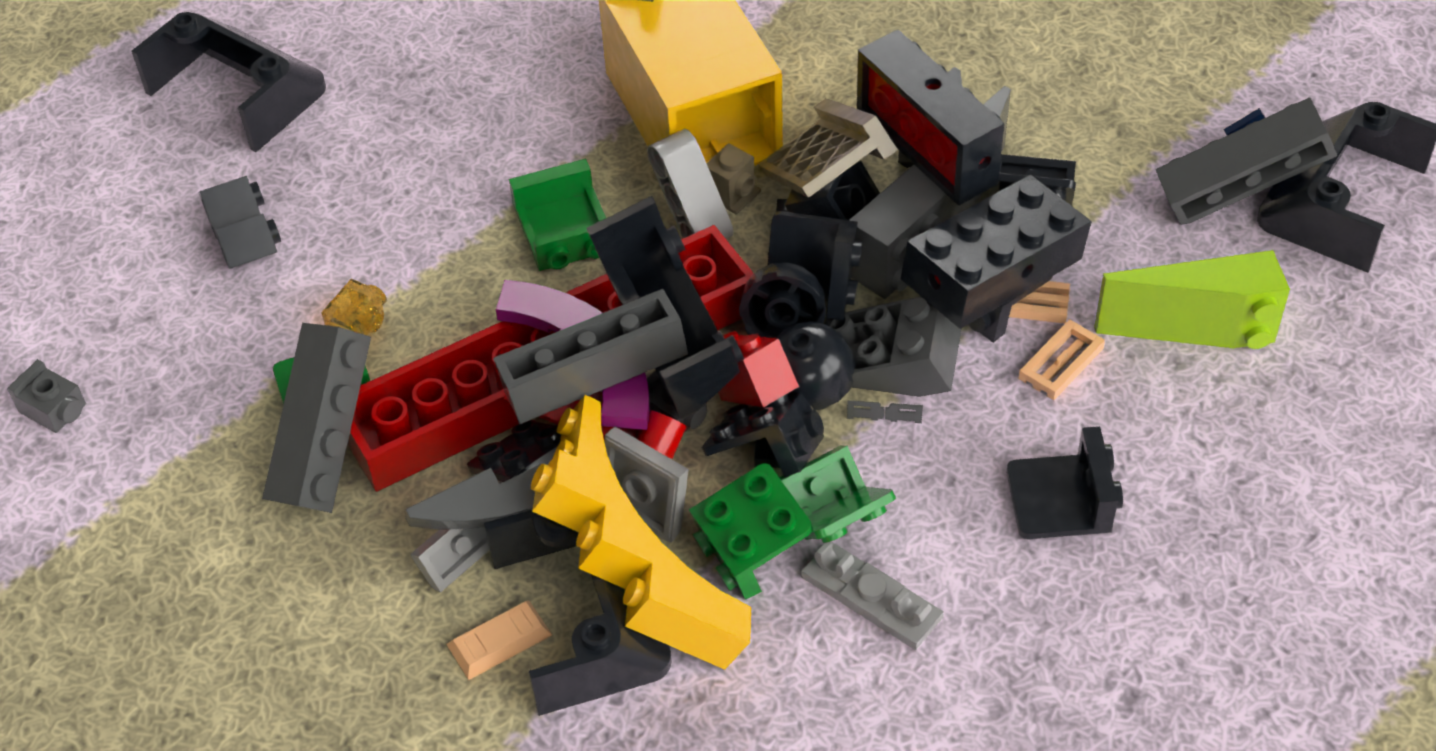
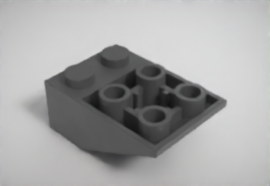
[825,296,962,397]

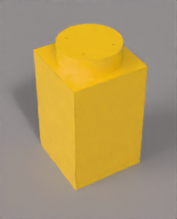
[598,0,783,166]

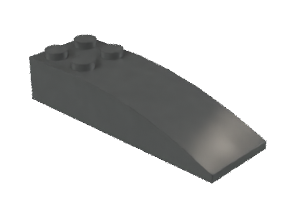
[850,86,1011,299]

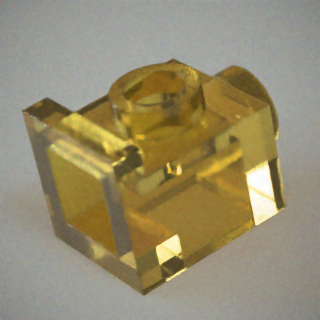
[321,278,387,335]

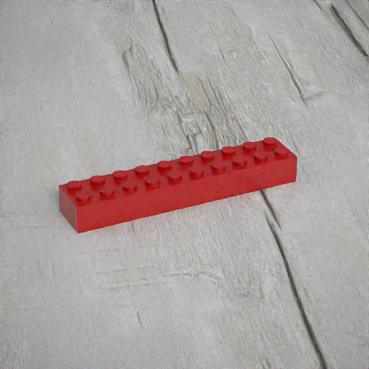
[347,225,754,492]

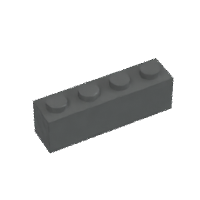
[1155,97,1338,225]
[493,289,688,424]
[262,322,371,513]

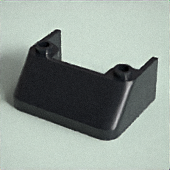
[131,12,326,152]
[1257,102,1436,273]
[586,196,744,420]
[484,510,672,716]

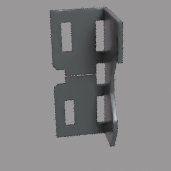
[847,400,923,424]

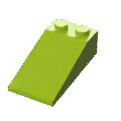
[1094,250,1290,349]

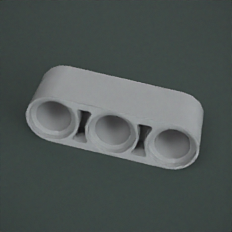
[647,129,733,239]

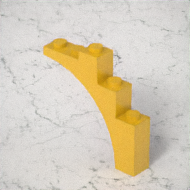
[531,395,751,670]

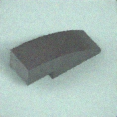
[405,464,541,530]

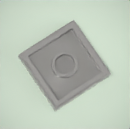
[604,427,689,542]

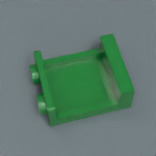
[509,158,606,271]

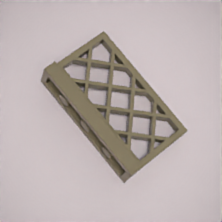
[757,98,897,198]

